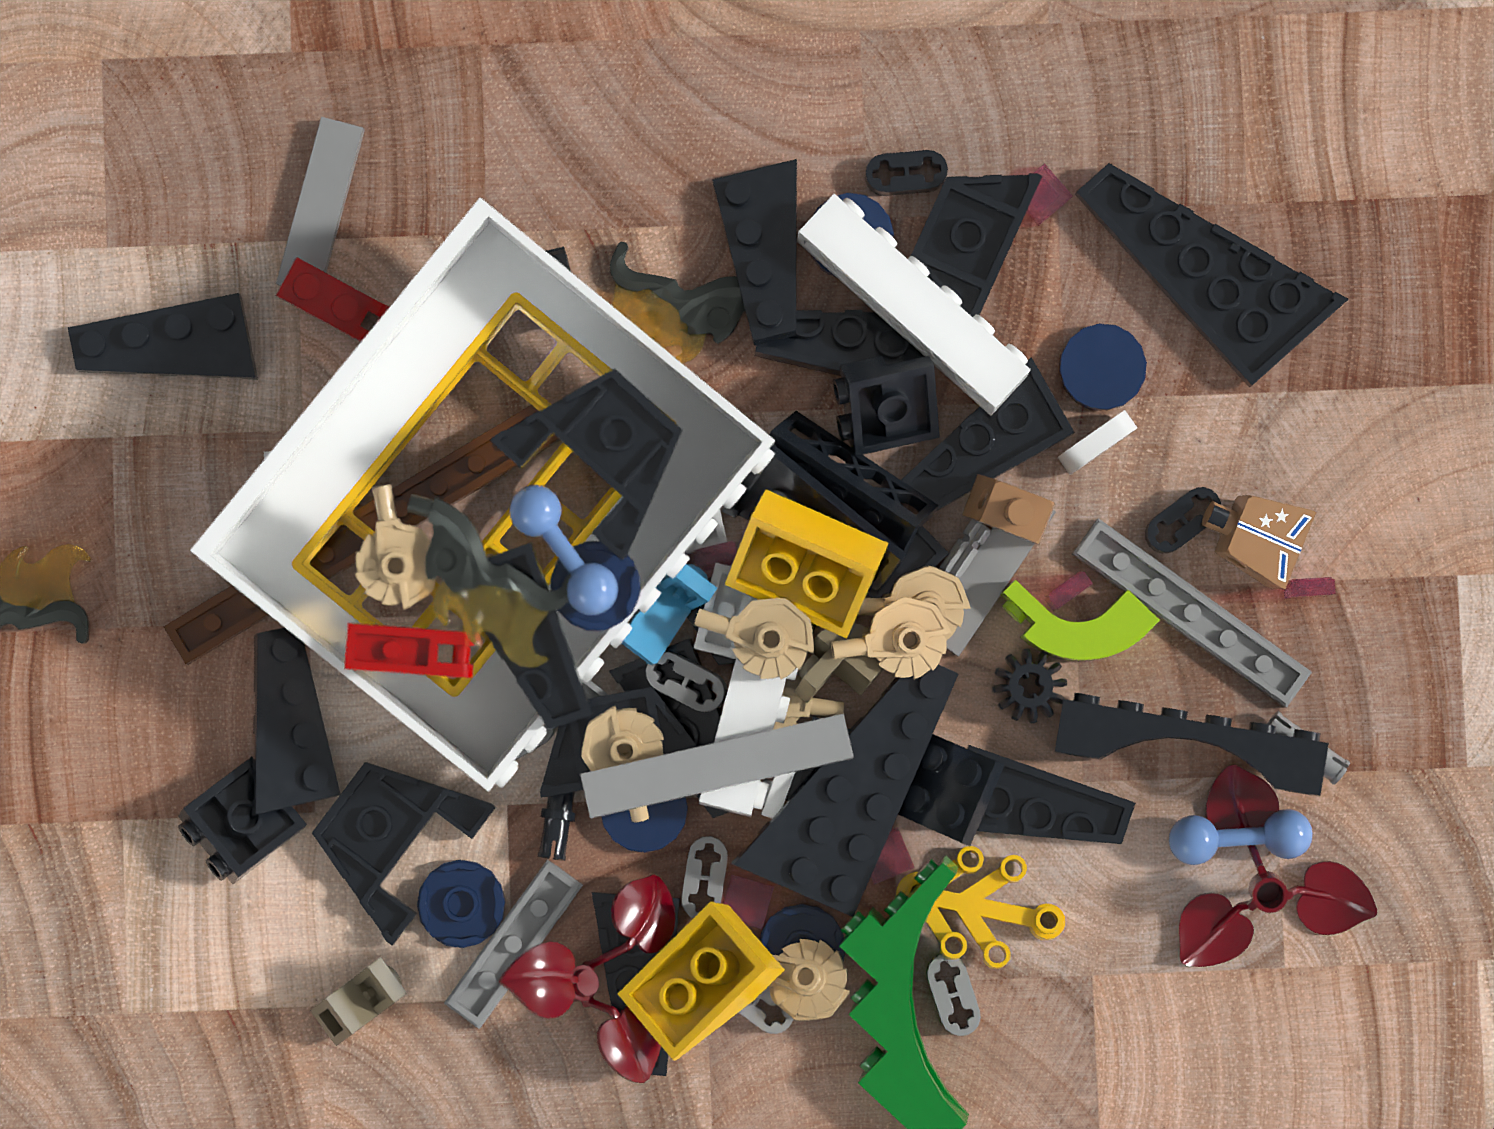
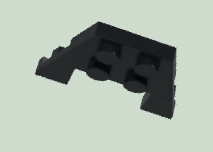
[490,368,683,561]
[312,762,497,946]

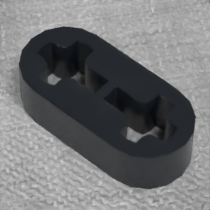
[865,150,948,196]
[1145,487,1221,554]

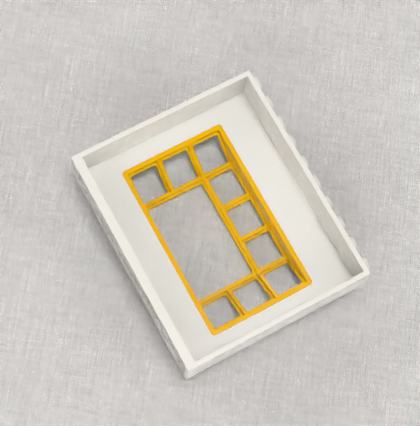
[190,198,775,792]

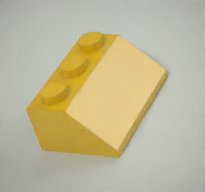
[724,490,889,638]

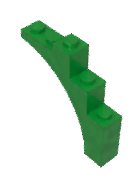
[839,855,969,1129]

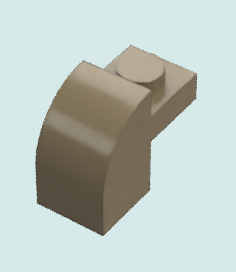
[794,623,884,703]
[310,957,407,1046]

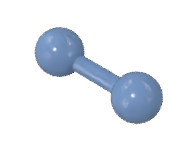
[510,485,618,615]
[1169,809,1313,865]

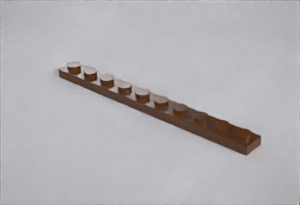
[163,405,560,665]

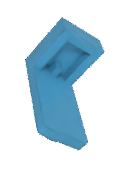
[621,564,717,665]

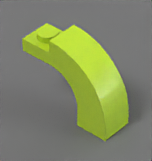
[1001,580,1160,662]

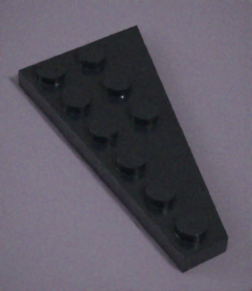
[1075,163,1349,388]
[731,664,959,917]

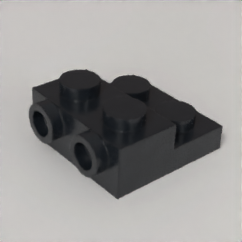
[833,356,940,456]
[178,757,307,884]

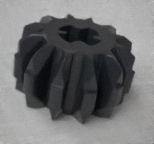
[992,648,1067,723]

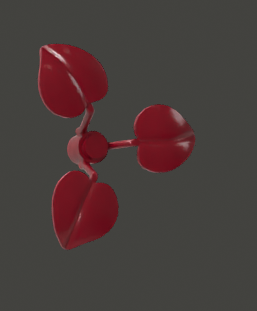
[1179,764,1377,967]
[499,874,675,1083]

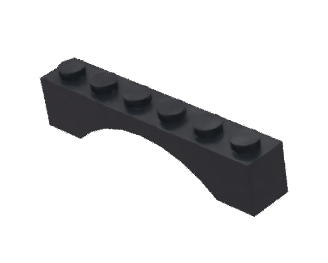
[1055,693,1329,797]

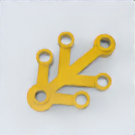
[896,846,1065,969]

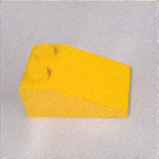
[618,902,785,1060]

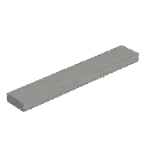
[1071,518,1312,708]
[580,714,854,819]

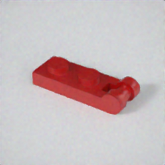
[275,257,390,342]
[344,623,476,678]

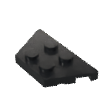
[911,173,1042,317]
[540,687,698,798]

